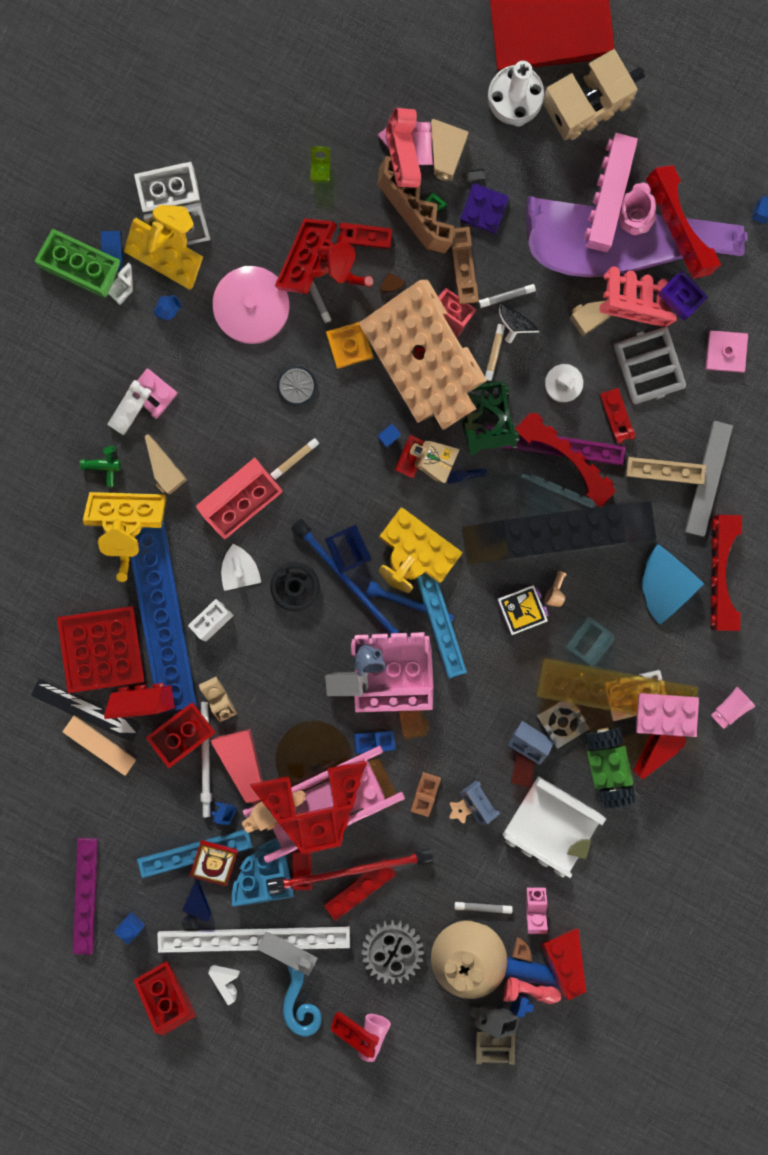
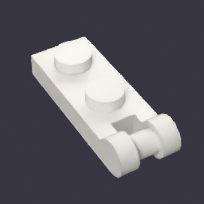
[107,380,151,435]

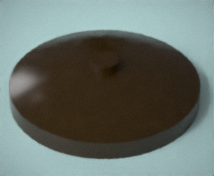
[275,720,352,792]

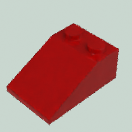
[145,702,216,768]
[632,734,687,779]
[133,961,196,1035]

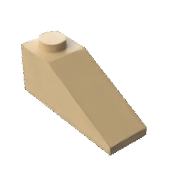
[570,301,612,337]
[145,434,187,494]

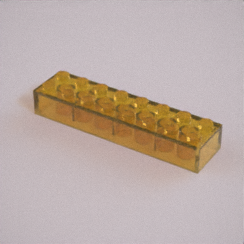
[535,657,699,716]

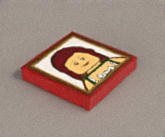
[190,840,238,886]

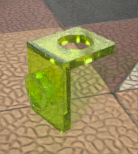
[310,146,331,182]

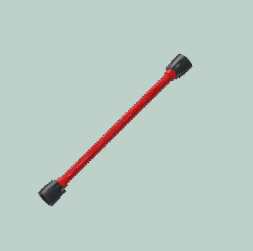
[267,848,433,895]

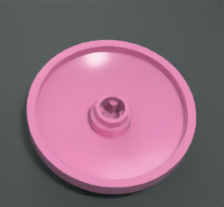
[213,266,290,344]

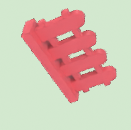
[599,266,676,327]

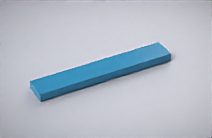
[416,572,467,679]
[137,829,253,878]

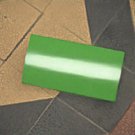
[34,229,121,298]

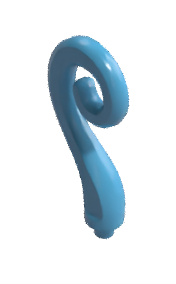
[283,965,322,1037]

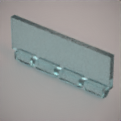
[521,474,598,508]

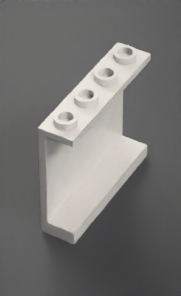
[503,776,606,878]

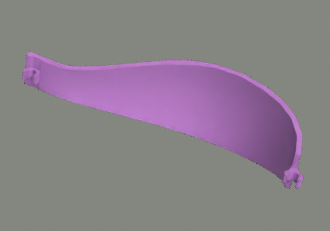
[526,196,747,278]

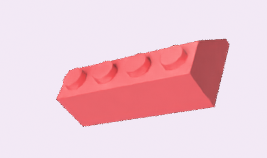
[196,458,283,540]

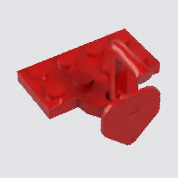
[275,218,373,294]

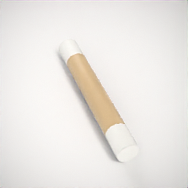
[485,324,505,382]
[271,438,319,480]

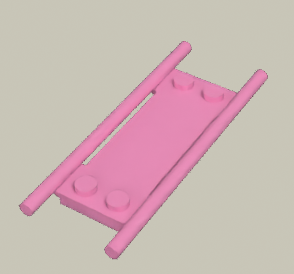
[243,746,405,863]

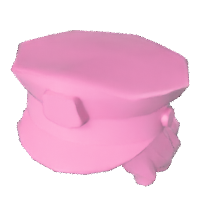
[619,182,656,235]

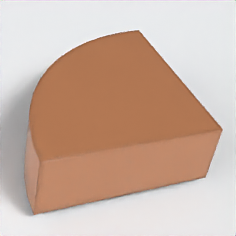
[512,937,532,962]

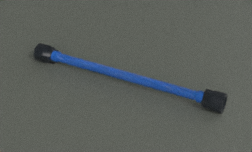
[290,518,404,636]

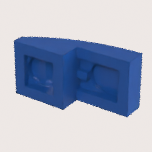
[101,231,124,273]
[353,730,396,754]

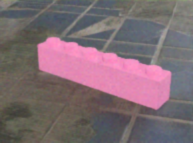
[584,133,638,253]

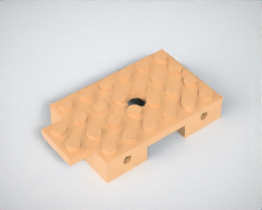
[359,280,487,430]

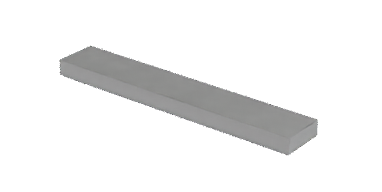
[685,421,733,537]

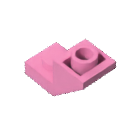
[526,888,548,934]

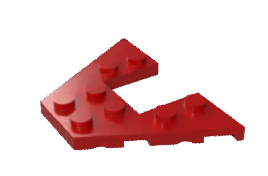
[250,761,367,854]

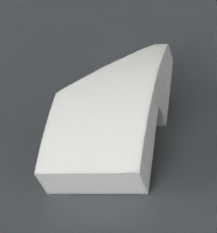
[108,263,133,305]

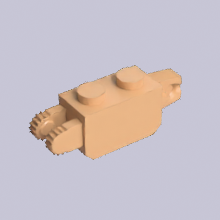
[242,790,306,833]

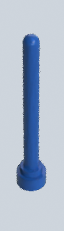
[366,581,454,622]

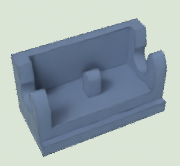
[507,721,555,765]
[460,781,500,825]

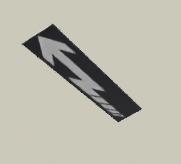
[31,678,141,742]

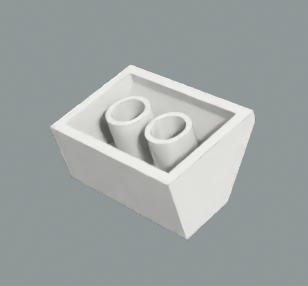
[134,162,200,213]

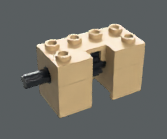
[543,49,645,141]

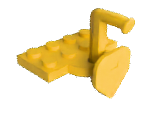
[124,205,203,290]
[83,492,167,582]
[378,507,463,593]

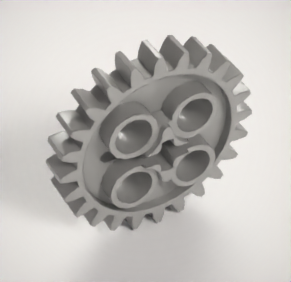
[362,920,424,984]

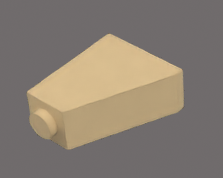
[431,119,469,181]

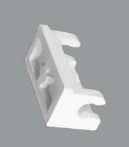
[188,599,234,641]

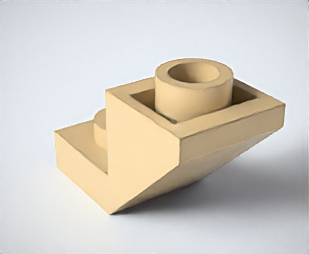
[199,677,237,722]

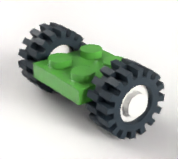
[586,726,636,809]

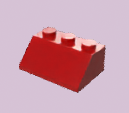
[104,683,175,719]

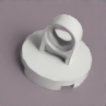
[545,364,583,403]

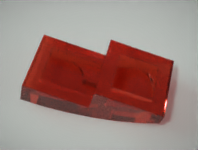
[511,751,535,787]

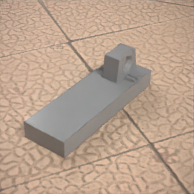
[257,931,318,976]

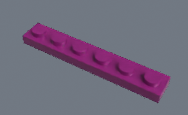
[73,838,98,955]

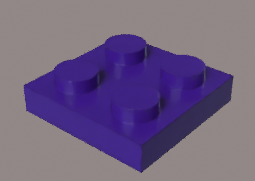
[460,183,509,234]
[657,270,708,321]

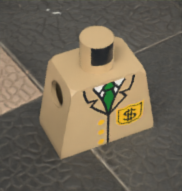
[410,441,459,483]

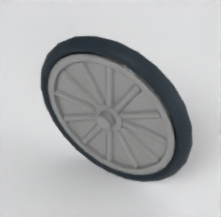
[277,366,317,406]

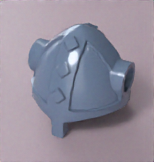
[354,644,387,676]

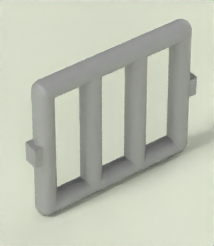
[614,327,686,404]

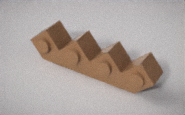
[377,156,454,254]

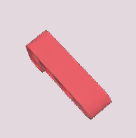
[386,108,421,188]

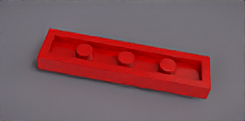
[324,858,396,921]

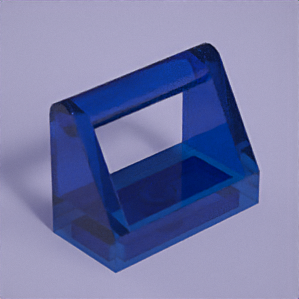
[325,525,372,574]

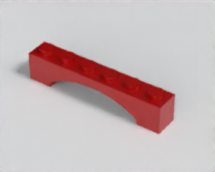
[646,165,721,279]
[514,412,616,507]
[710,515,742,631]

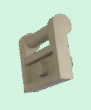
[476,1029,515,1065]

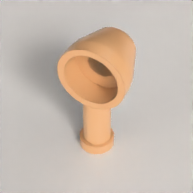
[544,571,567,607]

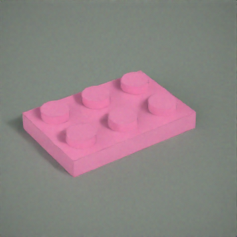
[636,693,699,737]

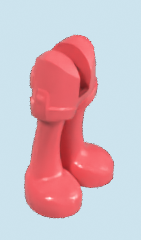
[503,977,561,1004]

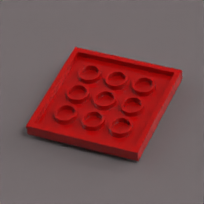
[57,606,145,693]

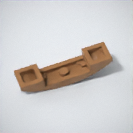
[452,227,479,305]

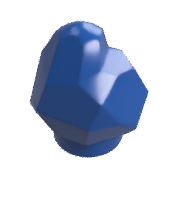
[154,295,181,320]

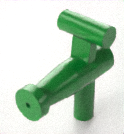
[80,445,121,487]

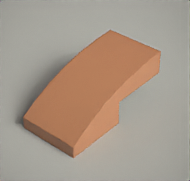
[411,772,441,817]

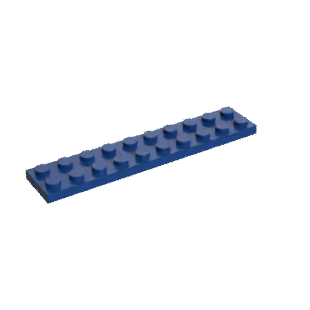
[131,518,198,713]

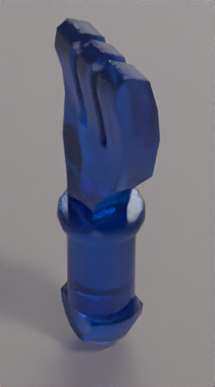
[447,468,488,484]

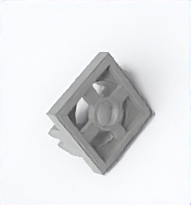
[537,696,590,749]

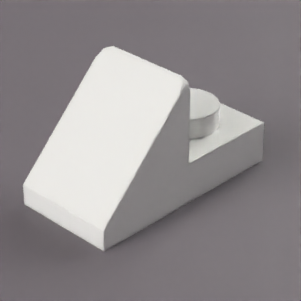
[208,965,240,1005]

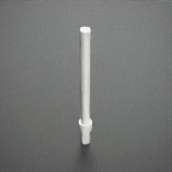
[201,701,212,817]

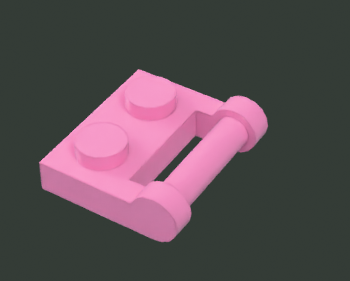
[126,368,178,419]

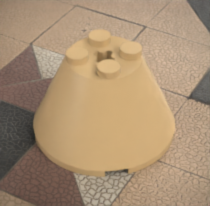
[431,921,508,999]

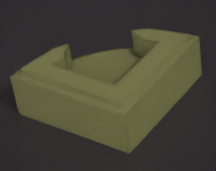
[567,839,591,859]

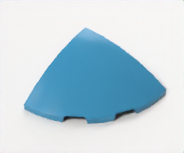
[642,544,704,625]
[232,838,294,906]

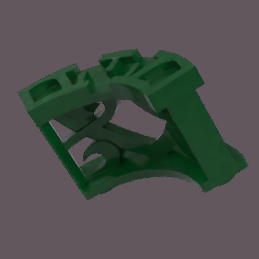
[462,381,519,455]

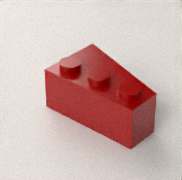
[540,928,586,1000]

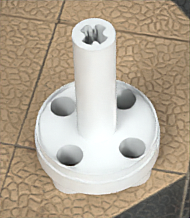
[488,61,544,127]

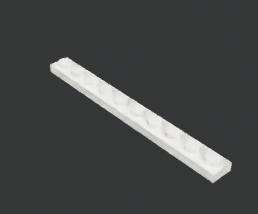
[158,927,350,953]

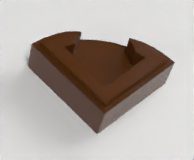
[379,272,406,292]

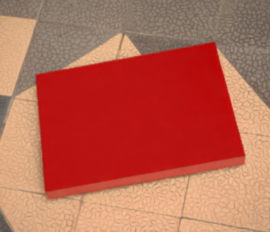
[490,0,614,71]

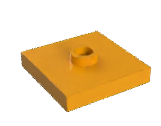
[326,321,374,369]

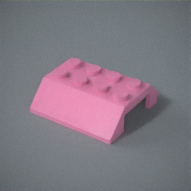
[351,632,434,712]

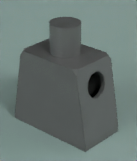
[470,1004,519,1039]

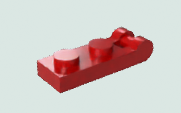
[337,223,392,250]
[599,388,636,445]
[330,1012,379,1058]

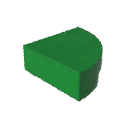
[425,192,447,212]

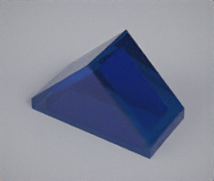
[182,880,213,921]

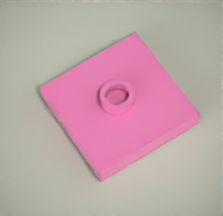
[705,330,748,373]

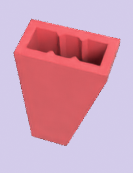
[211,729,263,805]

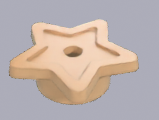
[449,799,472,823]

